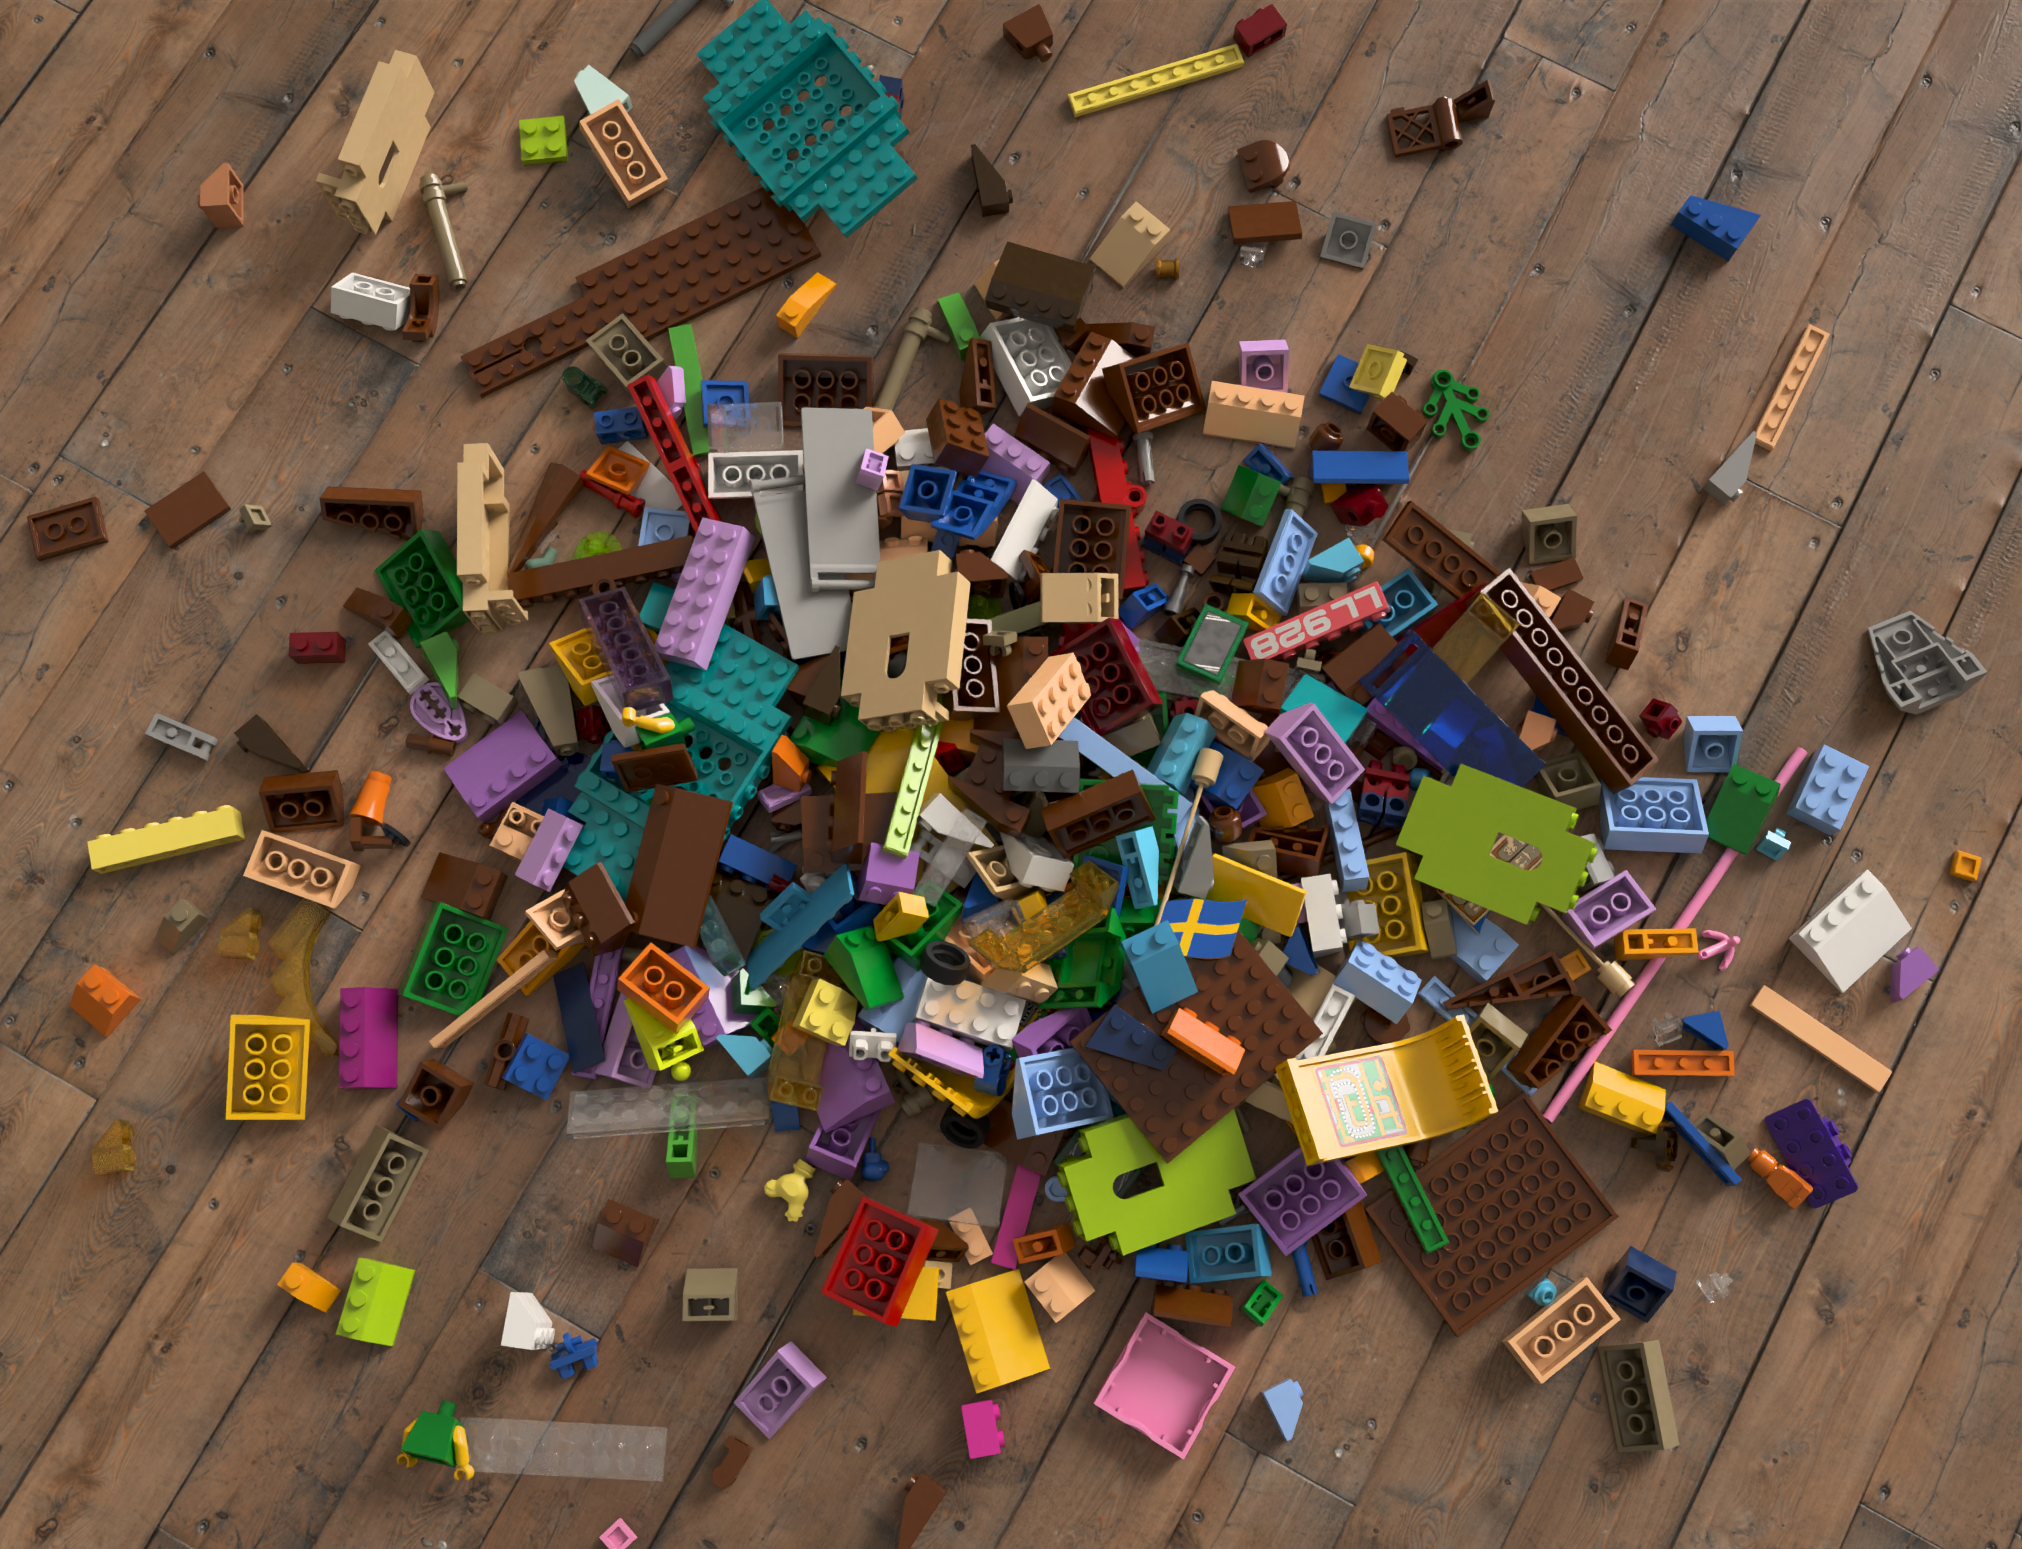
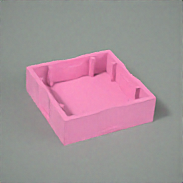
[1093,1312,1235,1459]

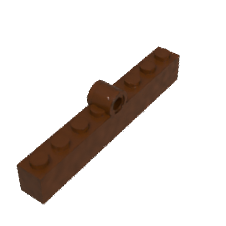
[507,535,694,608]

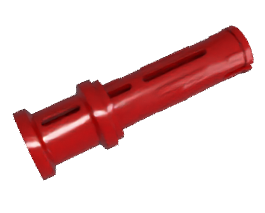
[579,470,646,518]

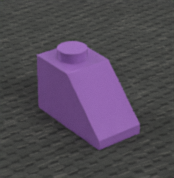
[1890,946,1939,1003]

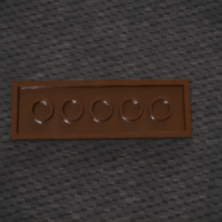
[1382,501,1501,600]

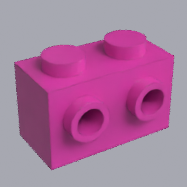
[961,1399,1005,1459]

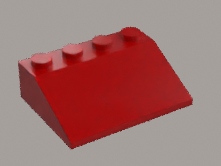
[821,1196,939,1327]

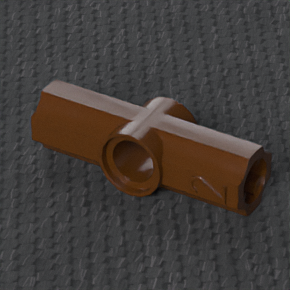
[732,581,763,645]
[484,1012,530,1091]

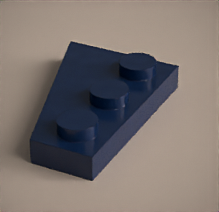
[1084,1004,1178,1071]

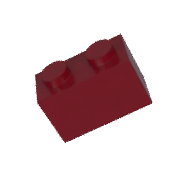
[1233,4,1287,58]
[288,632,346,664]

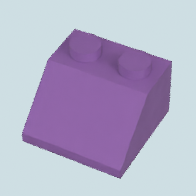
[857,842,919,905]

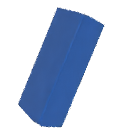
[1243,444,1294,486]

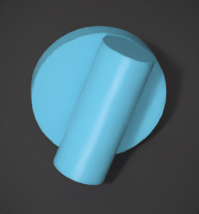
[1527,1277,1556,1306]

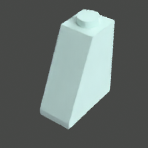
[574,65,633,115]

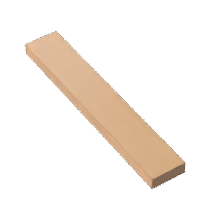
[1755,324,1830,451]
[429,950,558,1048]
[1749,985,1892,1093]

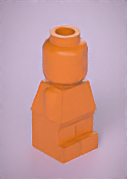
[1746,1148,1813,1210]

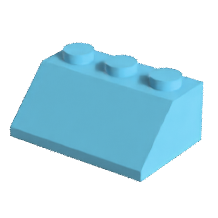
[1146,713,1217,796]

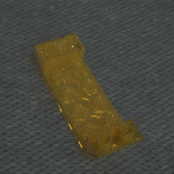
[1384,592,1520,736]
[968,860,1120,973]
[767,950,846,1111]

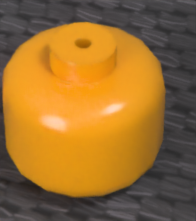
[1355,544,1374,570]

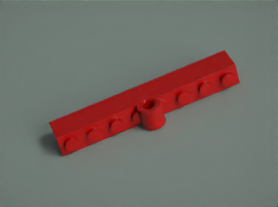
[627,374,722,533]
[1085,427,1149,596]

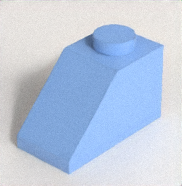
[1261,1378,1304,1441]

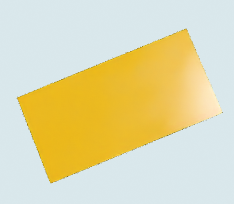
[1201,853,1307,937]

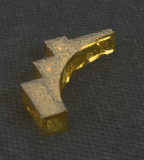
[268,897,339,1057]

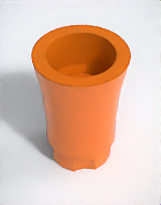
[349,771,392,826]

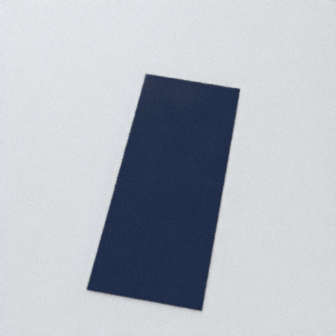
[553,962,605,1073]

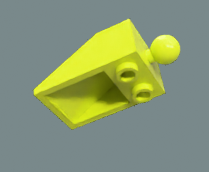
[623,998,704,1081]

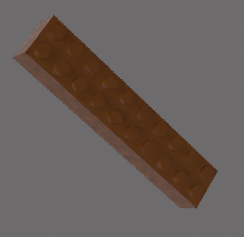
[1464,568,1659,795]

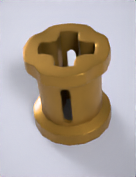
[1156,258,1179,279]

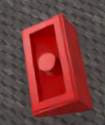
[934,741,966,775]

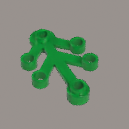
[1422,370,1489,452]

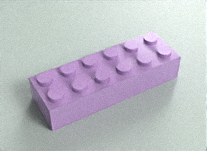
[653,518,755,670]

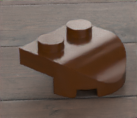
[1237,140,1290,193]

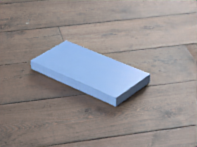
[1253,509,1318,616]

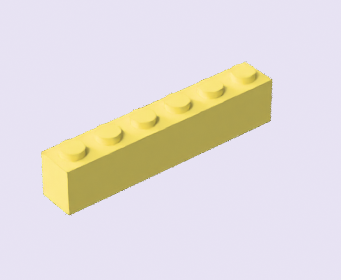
[87,805,245,874]

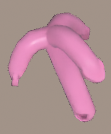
[1697,930,1740,971]

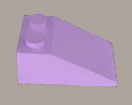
[734,1341,827,1440]

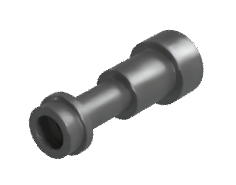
[1162,564,1195,617]

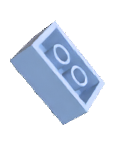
[1786,744,1869,836]
[1333,939,1422,1024]

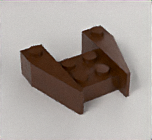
[948,729,1031,840]

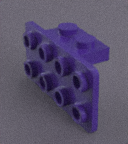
[1765,1098,1858,1209]

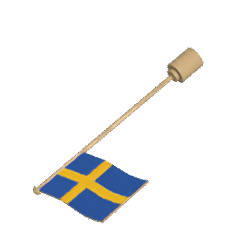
[1154,748,1247,959]

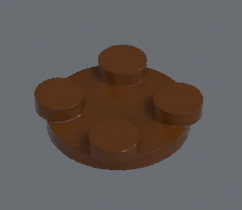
[1360,1007,1410,1046]

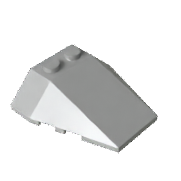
[1867,611,1987,715]

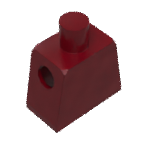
[1330,484,1388,527]

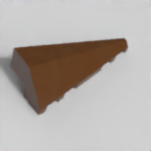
[507,462,585,573]
[1443,950,1578,1010]

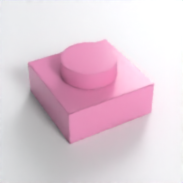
[599,1518,638,1549]

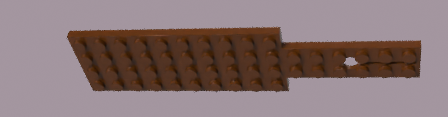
[460,187,821,398]

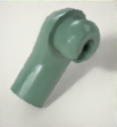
[524,547,558,570]

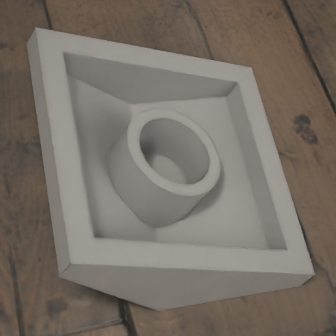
[1320,211,1377,268]

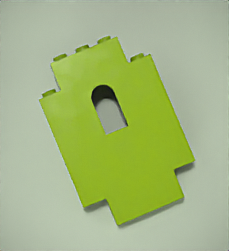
[1396,764,1598,925]
[1057,1109,1256,1255]

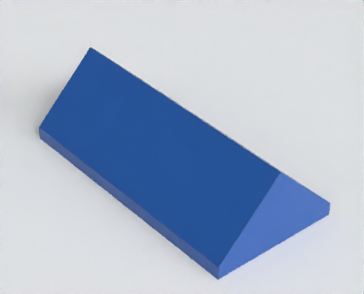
[1308,451,1409,484]

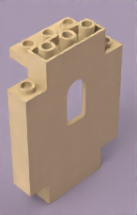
[316,50,435,235]
[457,443,528,635]
[841,550,970,732]

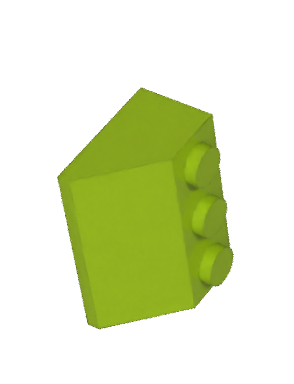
[336,1258,416,1346]

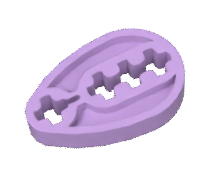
[410,682,469,744]

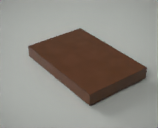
[1228,201,1302,244]
[144,471,231,549]
[27,497,109,561]
[611,743,698,792]

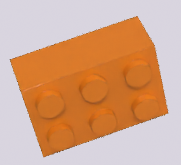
[617,943,710,1035]

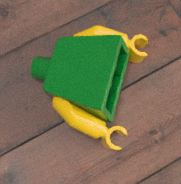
[622,707,696,751]
[397,1400,474,1481]

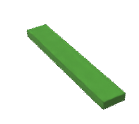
[668,324,717,458]

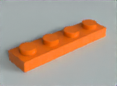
[1631,1050,1735,1077]

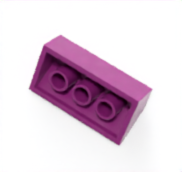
[339,987,398,1091]

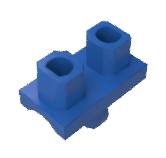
[549,1332,598,1379]

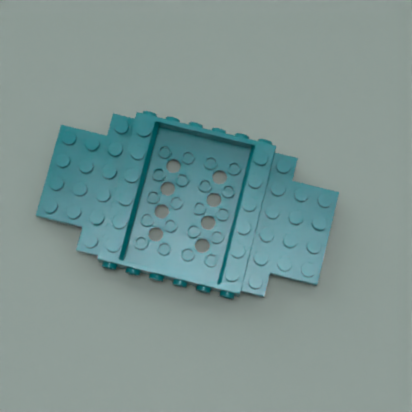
[696,0,918,238]
[563,624,800,904]

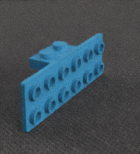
[747,863,854,990]

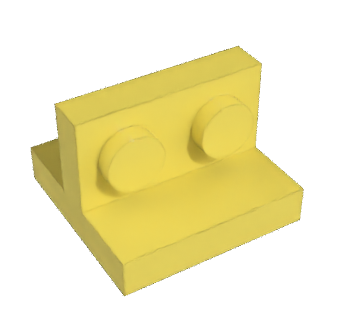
[1349,344,1407,401]

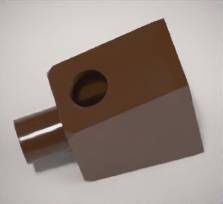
[1003,4,1053,62]

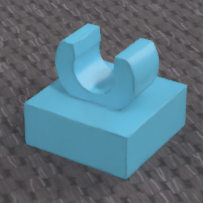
[1755,828,1791,861]

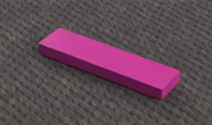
[991,1164,1041,1270]

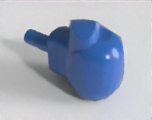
[861,1137,889,1182]

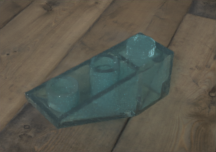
[700,895,746,976]

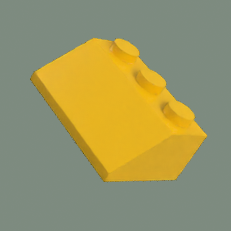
[1578,1062,1666,1136]

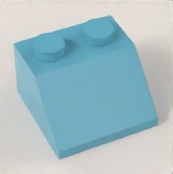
[1302,538,1364,586]
[716,1034,776,1081]

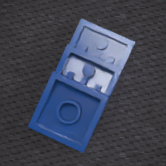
[931,470,1017,540]

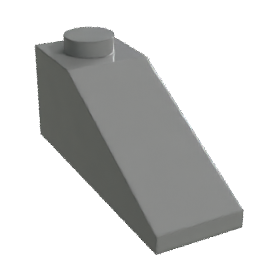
[1702,431,1757,506]
[1173,815,1214,899]

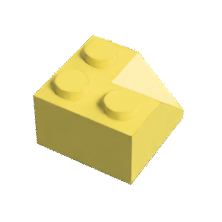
[792,979,858,1046]

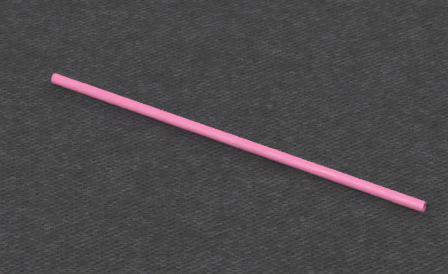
[1542,747,1807,1124]

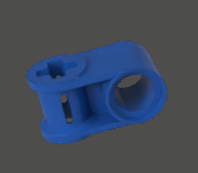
[974,1044,1012,1096]

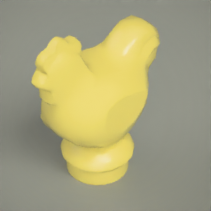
[764,1159,816,1222]

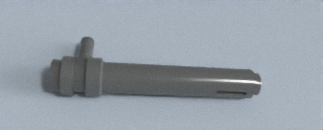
[629,0,734,58]

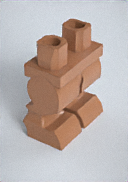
[876,470,905,530]

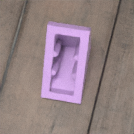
[855,449,889,491]

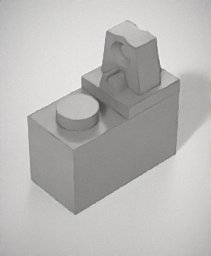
[1334,887,1380,942]

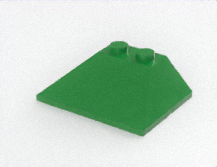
[1039,907,1126,1009]

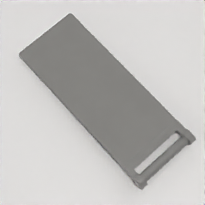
[801,408,880,592]
[749,474,852,660]

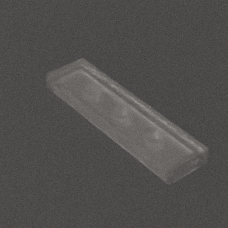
[913,807,987,907]

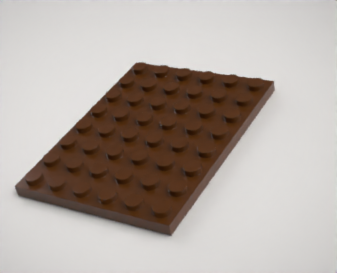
[1069,930,1323,1164]
[1364,1092,1619,1337]

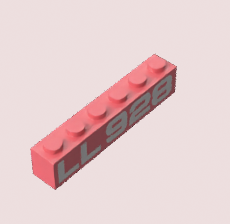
[1243,581,1391,661]

